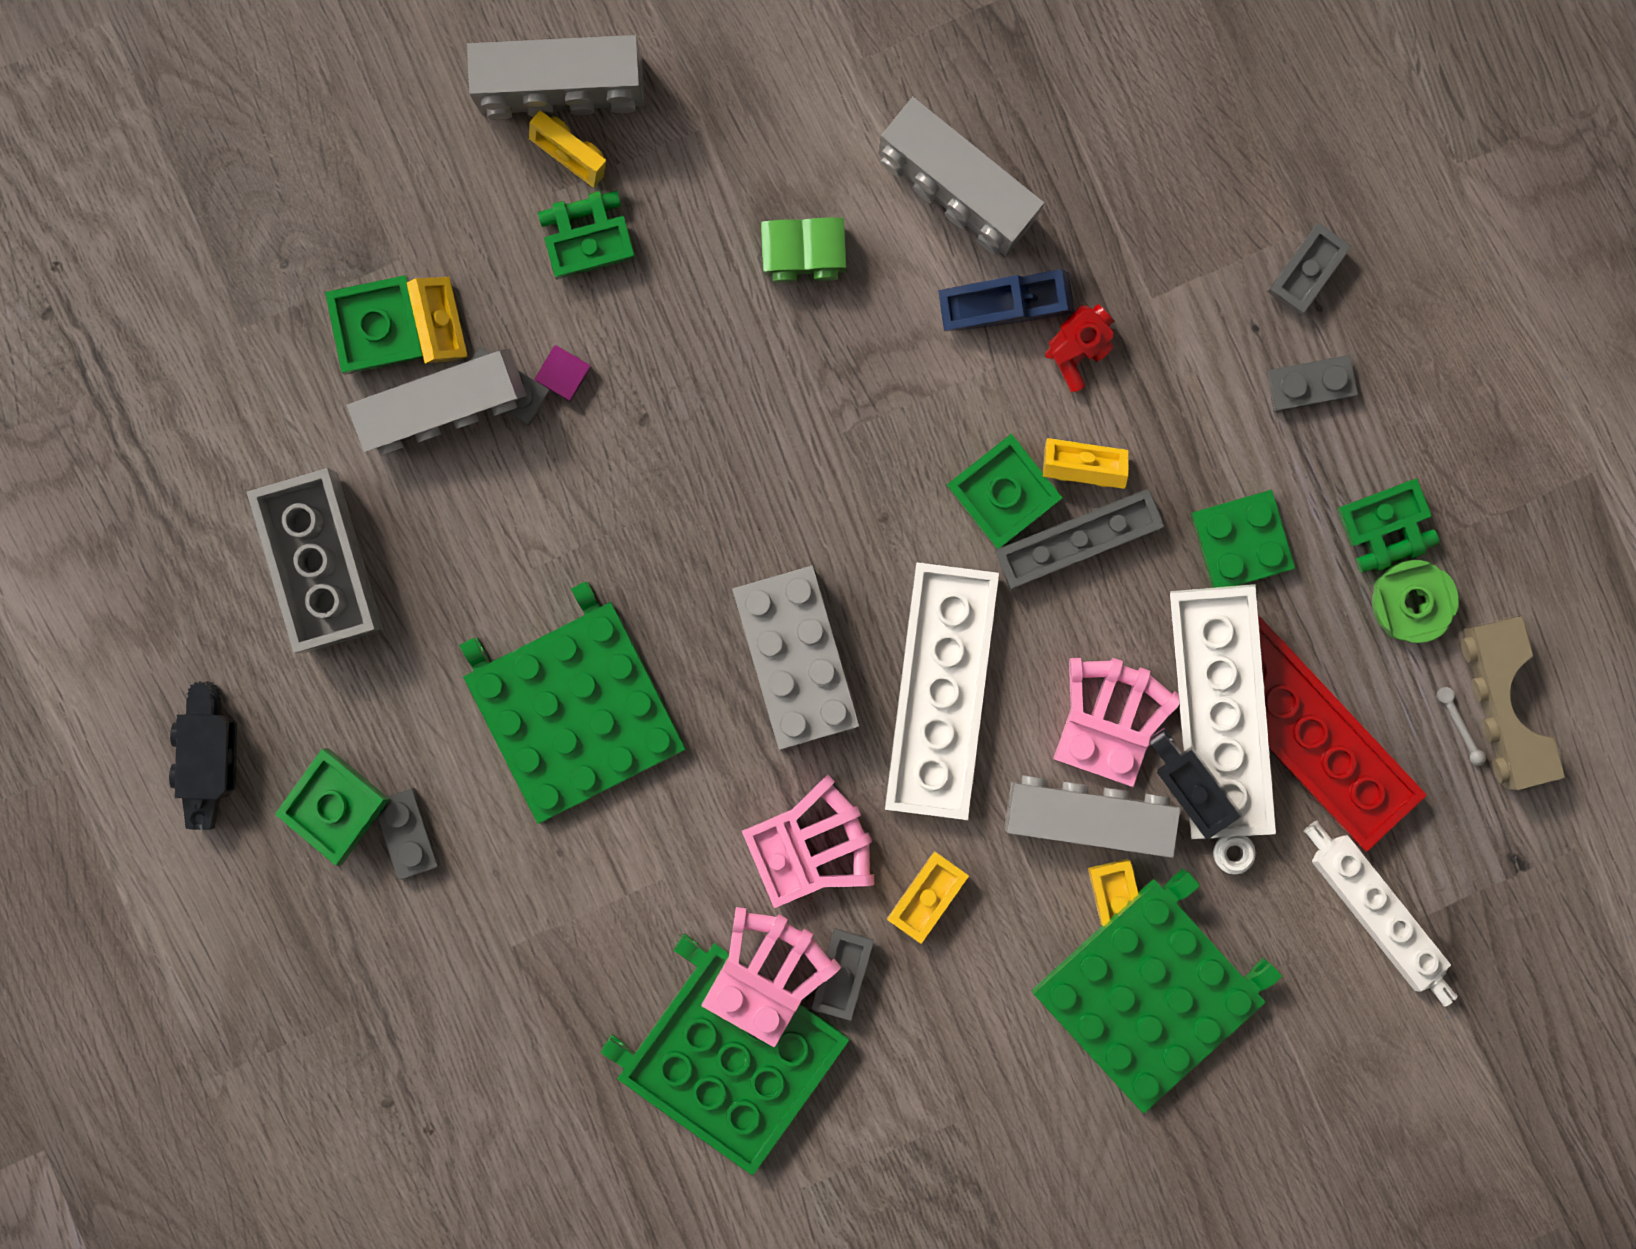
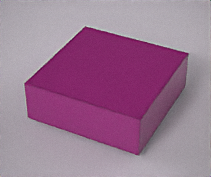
[534,345,592,402]

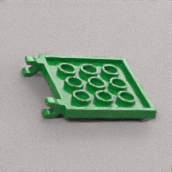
[459,581,686,824]
[1031,868,1283,1114]
[600,933,850,1176]

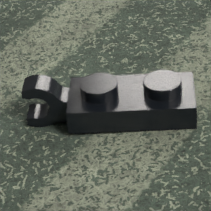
[1150,728,1242,840]

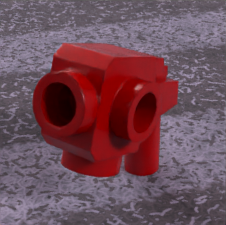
[1044,304,1115,393]

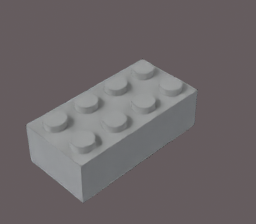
[467,35,645,120]
[878,96,1044,257]
[247,468,384,653]
[732,565,859,750]

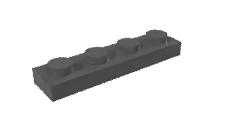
[994,489,1164,590]

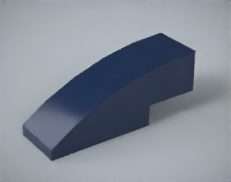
[938,269,1075,332]

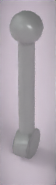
[1436,687,1486,766]

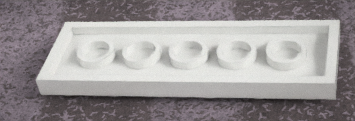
[885,562,999,820]
[1170,584,1276,839]

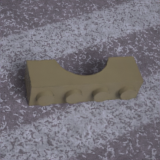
[1461,616,1565,790]

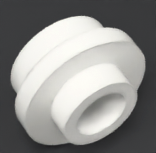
[1213,836,1256,874]

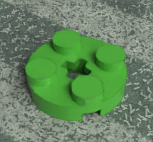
[1372,560,1459,643]

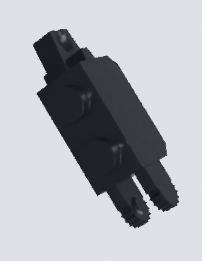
[169,681,237,830]

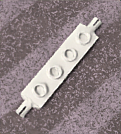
[1304,820,1458,1007]

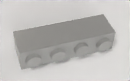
[346,348,527,456]
[1004,775,1180,858]

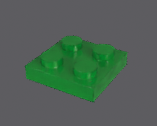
[325,275,424,375]
[946,433,1063,550]
[1190,489,1295,588]
[275,748,390,866]

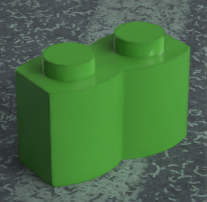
[761,217,847,283]

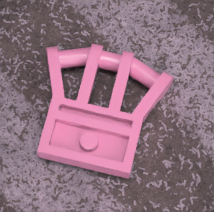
[1053,658,1180,787]
[742,774,875,908]
[702,907,841,1048]

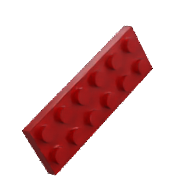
[1258,615,1427,852]

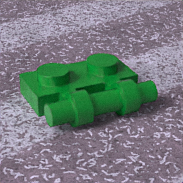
[538,190,635,280]
[1336,478,1440,573]

